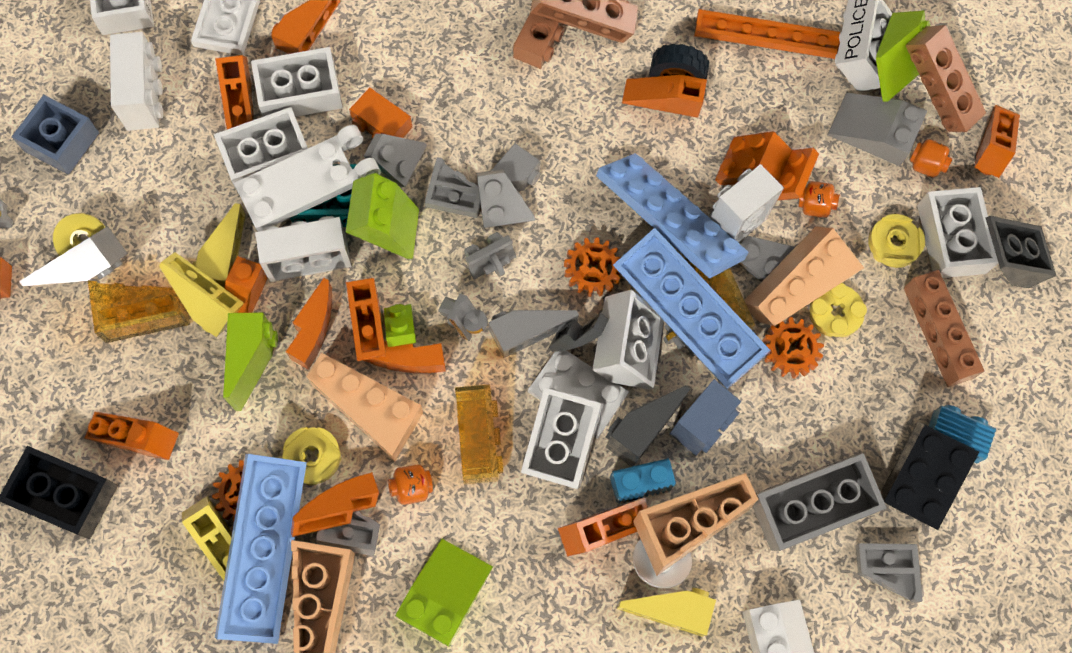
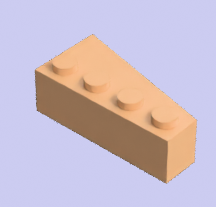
[742,226,864,326]
[306,352,423,462]
[633,473,759,576]
[291,540,355,653]

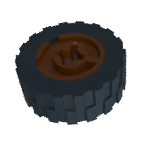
[649,44,710,79]

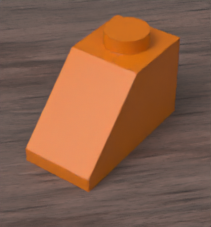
[225,256,268,313]

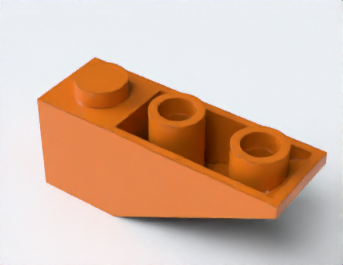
[622,75,707,118]
[84,412,179,460]

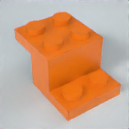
[715,131,819,200]

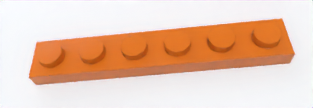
[694,9,840,59]

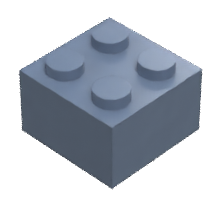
[12,94,99,175]
[670,379,742,456]

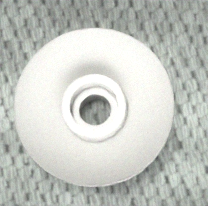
[633,539,692,588]

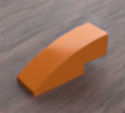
[286,278,332,370]
[363,341,446,373]
[291,472,379,537]

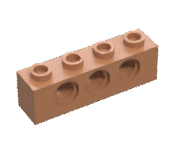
[513,0,565,69]
[530,0,638,43]
[905,25,986,132]
[904,270,985,387]

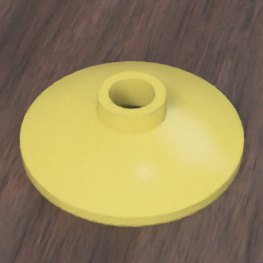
[53,213,105,256]

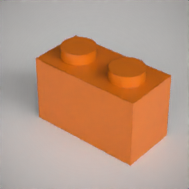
[349,87,413,138]

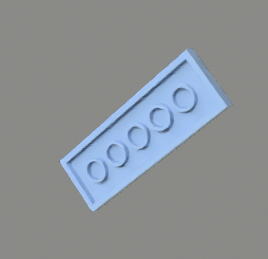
[596,153,749,279]
[613,228,770,390]
[215,454,307,644]

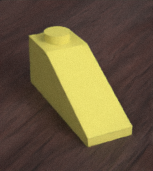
[192,203,246,288]
[159,252,244,338]
[182,496,232,580]
[617,588,716,637]

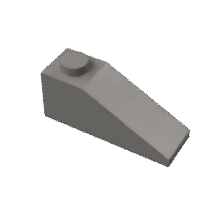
[489,310,579,358]

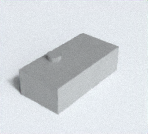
[753,453,887,551]

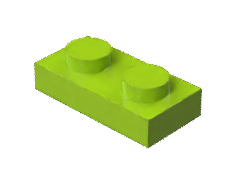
[384,304,416,347]

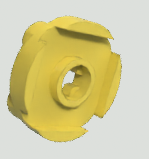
[868,214,925,268]
[809,283,867,338]
[282,427,342,486]

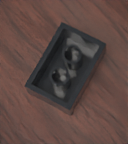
[881,422,979,530]
[0,446,118,539]

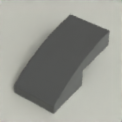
[549,312,609,352]

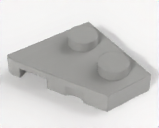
[364,134,427,187]
[425,157,481,218]
[476,170,535,228]
[738,236,795,282]
[315,511,380,556]
[856,543,923,603]

